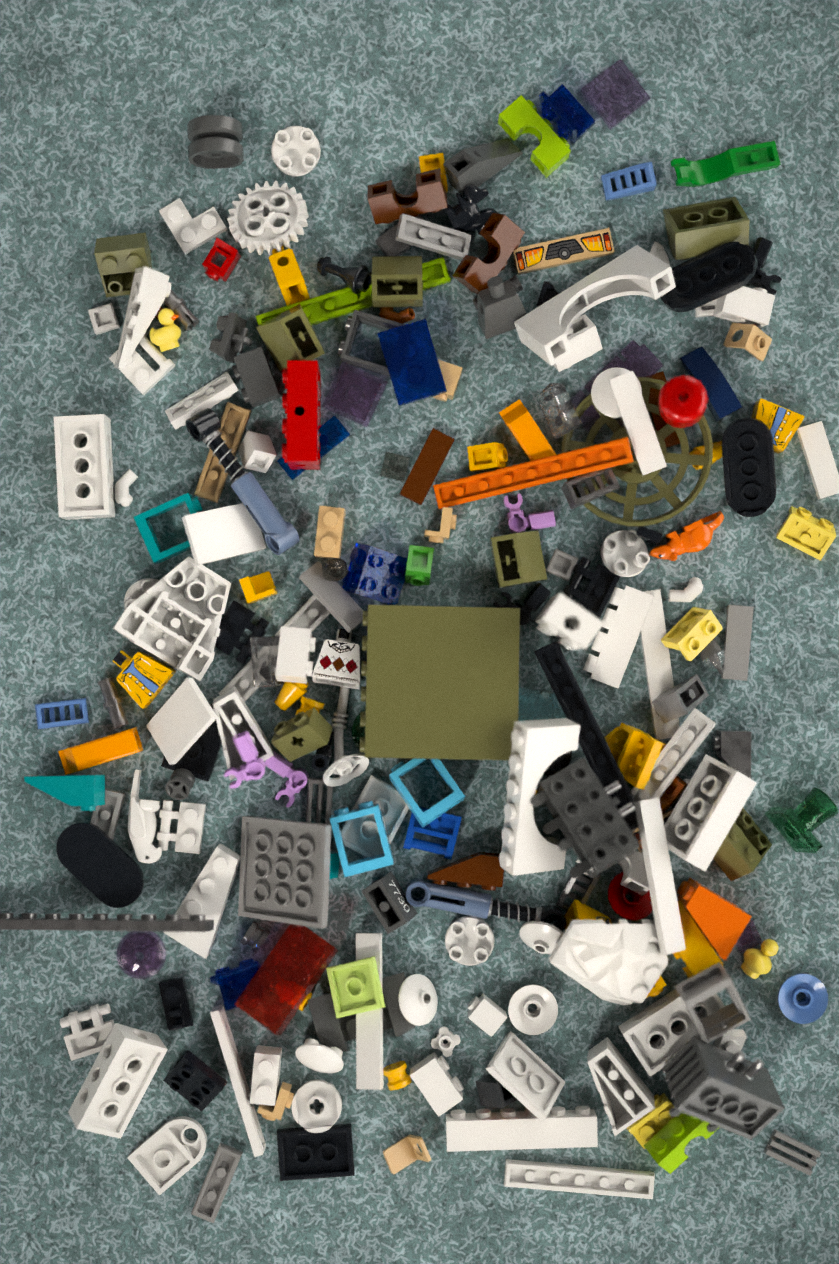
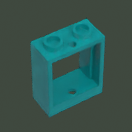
[133,493,203,564]

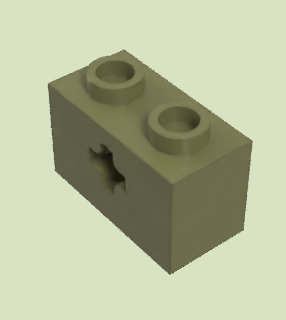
[271,708,333,762]

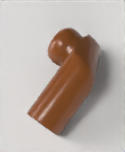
[379,307,415,324]

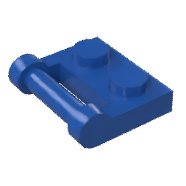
[403,806,462,860]

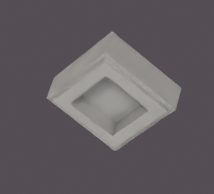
[546,549,579,581]

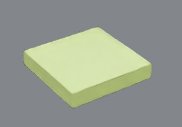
[326,956,385,1018]

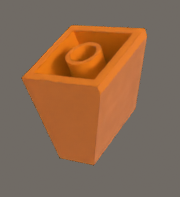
[677,878,751,961]

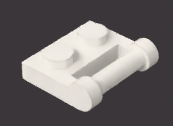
[109,333,175,395]

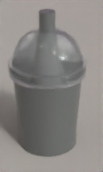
[699,638,725,674]

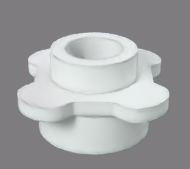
[431,1026,460,1057]

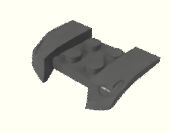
[308,972,416,1052]

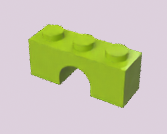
[498,95,571,178]
[644,1108,720,1174]

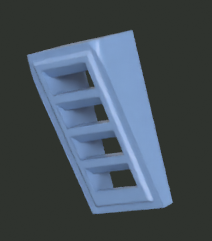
[601,162,656,201]
[35,698,89,730]

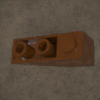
[427,852,504,891]

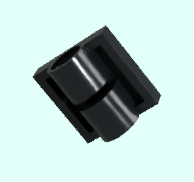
[163,1050,228,1112]

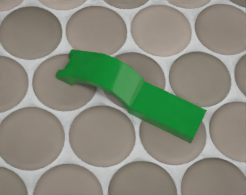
[671,141,781,187]

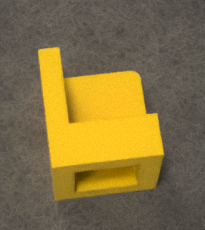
[239,571,278,604]

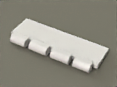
[583,586,654,688]

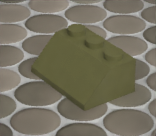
[663,197,750,260]

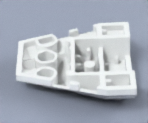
[113,556,231,681]
[549,919,668,1005]

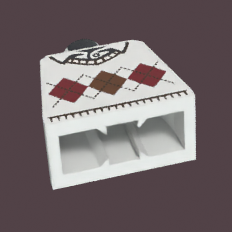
[312,629,360,690]

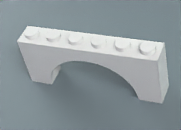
[514,245,676,366]
[499,718,580,876]

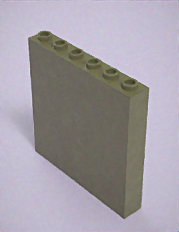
[360,605,520,760]

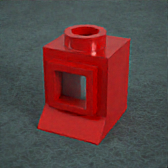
[202,237,241,282]

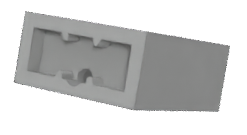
[675,962,751,1044]

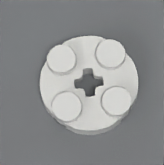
[292,1079,342,1133]

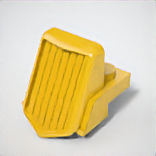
[604,722,667,790]

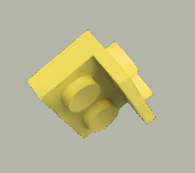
[776,506,836,561]
[661,607,723,661]
[627,1093,674,1149]

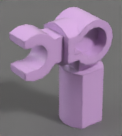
[504,493,556,533]
[224,731,266,789]
[265,751,309,808]

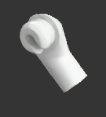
[115,469,138,507]
[668,577,703,602]

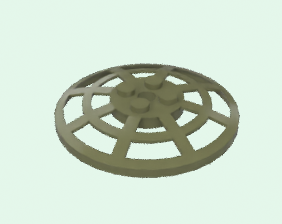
[562,377,713,527]

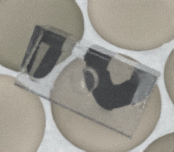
[536,383,582,439]
[250,635,284,687]

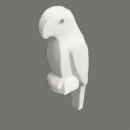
[128,770,162,863]

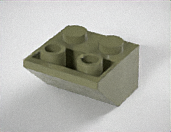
[94,232,152,297]
[372,256,423,308]
[256,304,325,371]
[489,531,547,589]
[713,808,772,881]

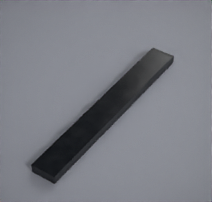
[534,640,638,830]

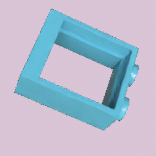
[389,758,465,828]
[329,801,394,877]

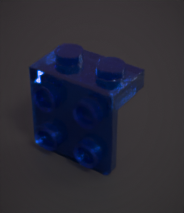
[539,84,595,144]
[342,543,407,605]
[209,959,275,1011]

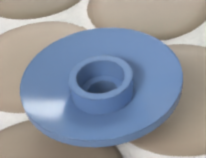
[778,973,828,1024]

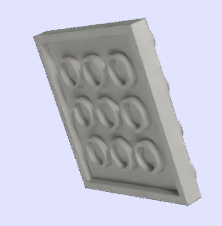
[238,816,331,929]

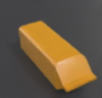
[499,399,557,461]
[58,727,143,775]

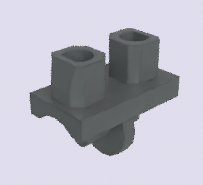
[209,312,253,363]

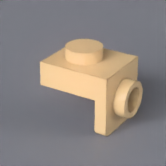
[424,507,457,543]
[257,1082,294,1121]

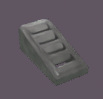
[561,468,620,509]
[556,863,601,911]

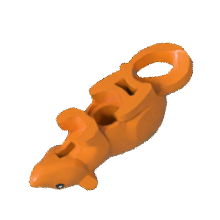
[649,511,724,561]

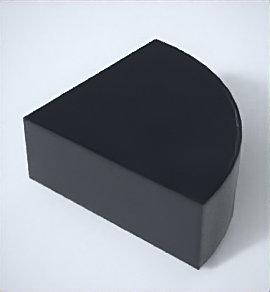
[536,281,558,307]
[636,526,663,545]

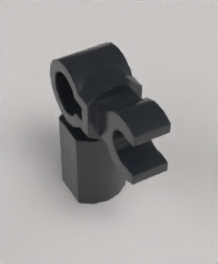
[746,237,782,295]
[493,582,551,626]
[311,731,334,772]

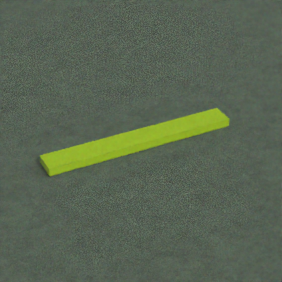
[255,257,451,326]

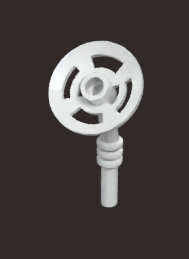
[323,687,369,787]

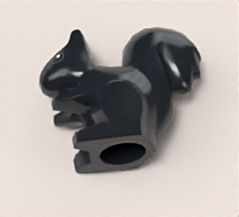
[445,185,499,235]

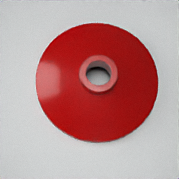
[608,872,653,921]

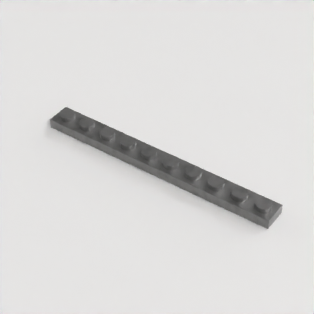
[0,913,214,932]

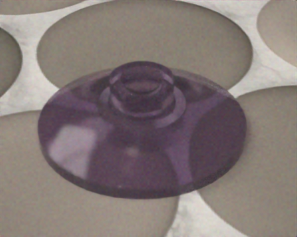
[117,931,166,979]

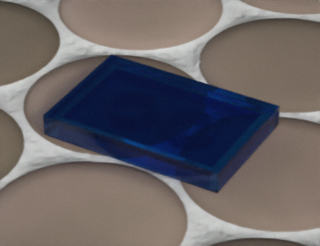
[377,319,447,406]

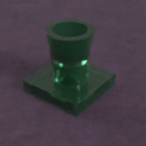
[764,787,838,853]

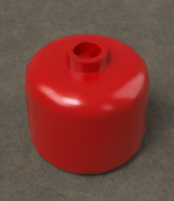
[658,375,708,428]

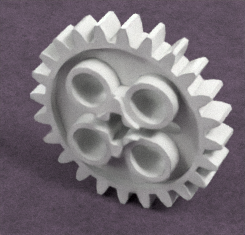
[227,181,309,255]

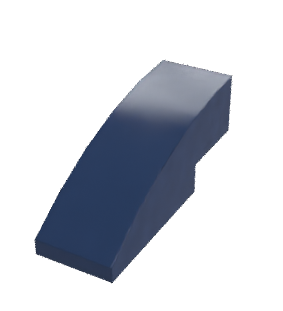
[680,346,742,422]

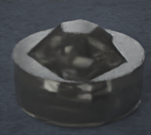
[322,558,348,581]

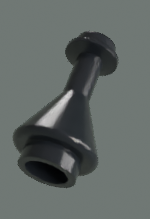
[317,256,372,294]

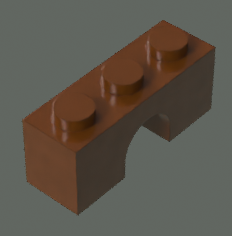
[367,168,448,225]
[452,213,525,294]

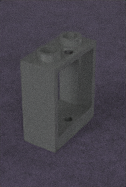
[338,310,412,379]

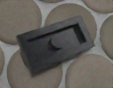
[159,976,194,1030]

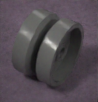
[187,115,244,169]

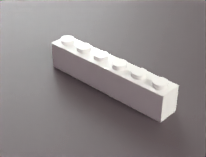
[446,1106,598,1152]

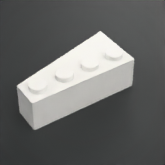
[163,843,241,959]

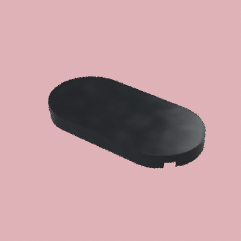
[661,241,758,312]
[721,417,776,517]
[56,822,144,908]

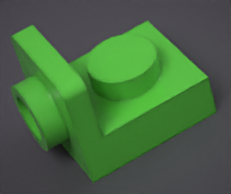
[405,545,434,586]

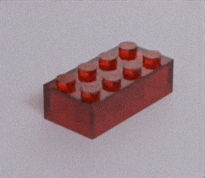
[234,924,338,1036]

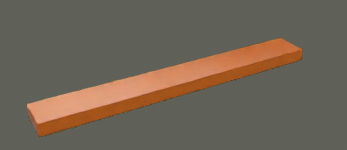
[433,437,634,509]

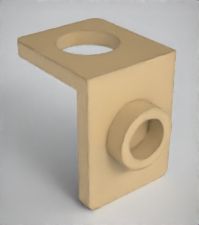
[724,323,772,361]
[383,1135,431,1174]

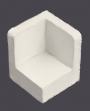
[238,431,276,473]

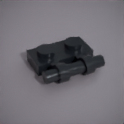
[563,557,620,619]
[215,600,270,664]

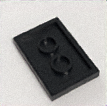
[161,703,222,782]
[277,1124,355,1181]

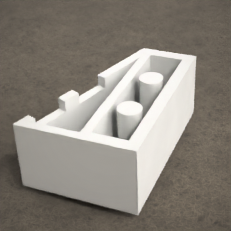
[213,686,274,781]
[587,1037,655,1136]

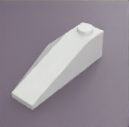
[114,267,171,369]

